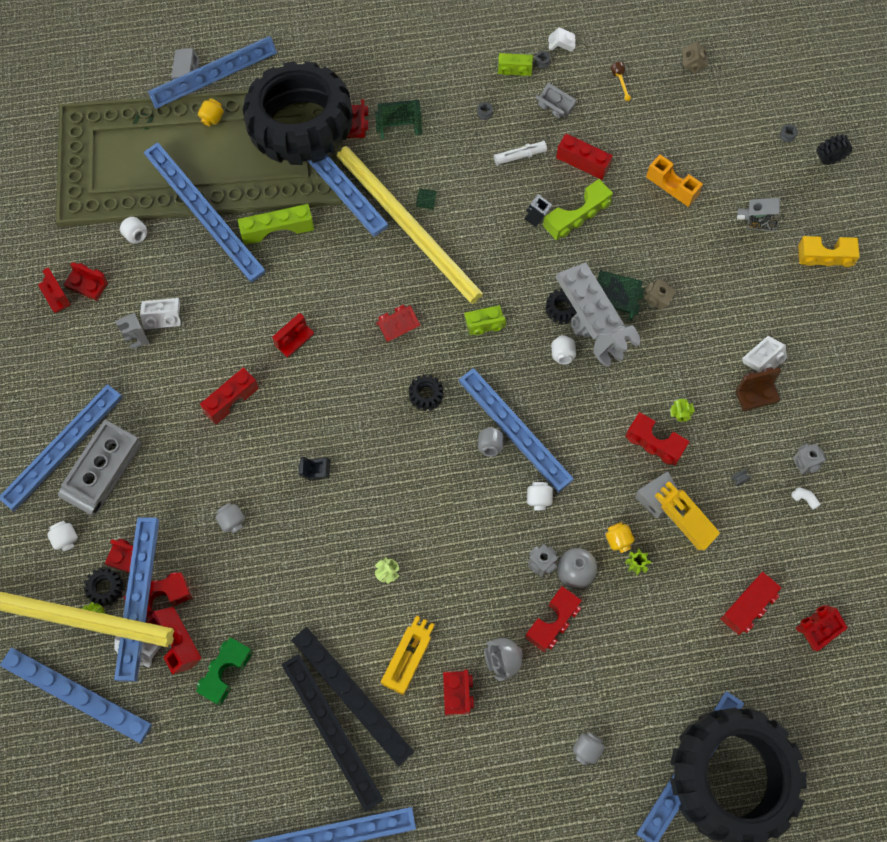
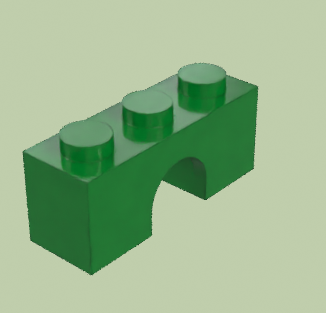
[196,637,254,707]

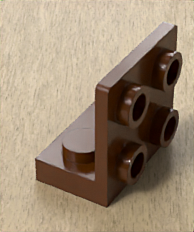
[735,367,781,412]

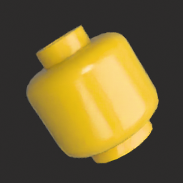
[198,99,224,127]
[605,522,635,553]

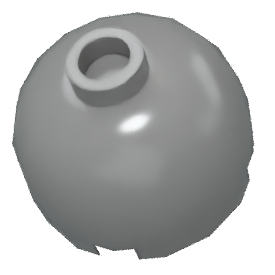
[557,548,597,589]
[484,637,523,681]

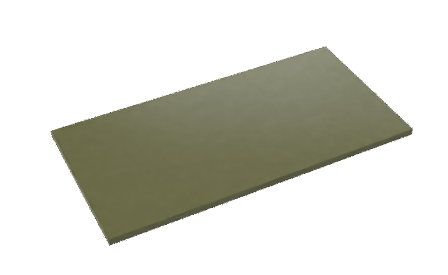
[56,90,342,227]

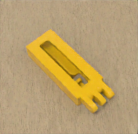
[655,481,720,550]
[381,616,435,695]

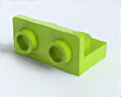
[498,53,533,76]
[464,305,506,335]

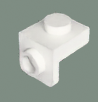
[548,27,575,52]

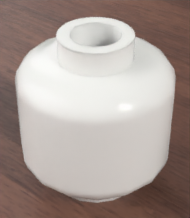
[120,217,147,244]
[551,335,576,365]
[527,482,553,510]
[47,521,78,552]

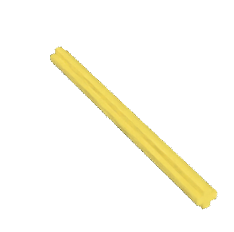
[337,146,483,304]
[0,592,174,647]

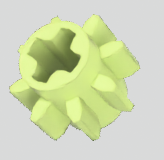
[375,557,399,584]

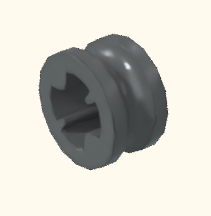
[535,51,550,69]
[477,102,493,120]
[780,124,797,142]
[731,469,751,487]

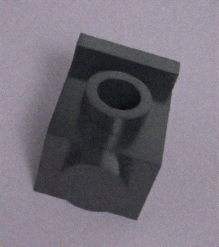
[524,194,552,227]

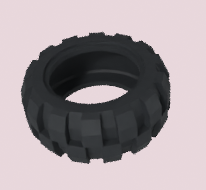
[243,61,353,165]
[670,707,807,842]

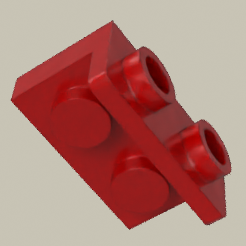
[347,99,369,138]
[63,262,108,301]
[38,267,71,313]
[375,304,420,342]
[272,313,314,358]
[105,538,133,573]
[796,605,848,652]
[443,669,474,716]

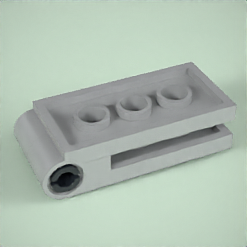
[58,419,142,516]

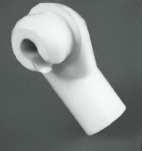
[791,487,821,510]

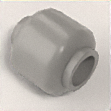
[478,427,503,457]
[215,503,245,533]
[573,732,605,766]

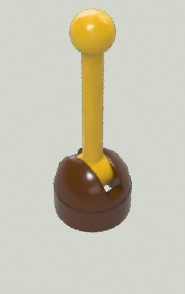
[610,62,631,101]

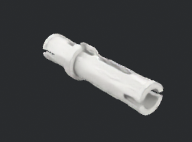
[494,140,547,166]

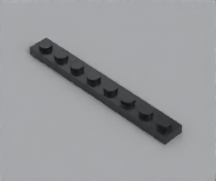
[291,627,415,767]
[281,654,384,812]

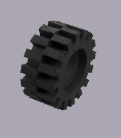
[816,134,853,165]
[545,288,577,325]
[409,374,443,411]
[84,568,124,607]

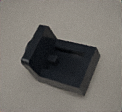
[299,457,331,481]

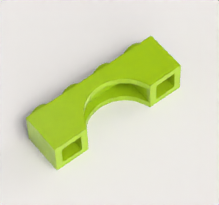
[543,179,613,241]
[237,204,314,245]

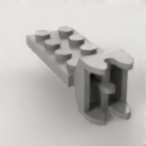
[555,263,640,367]

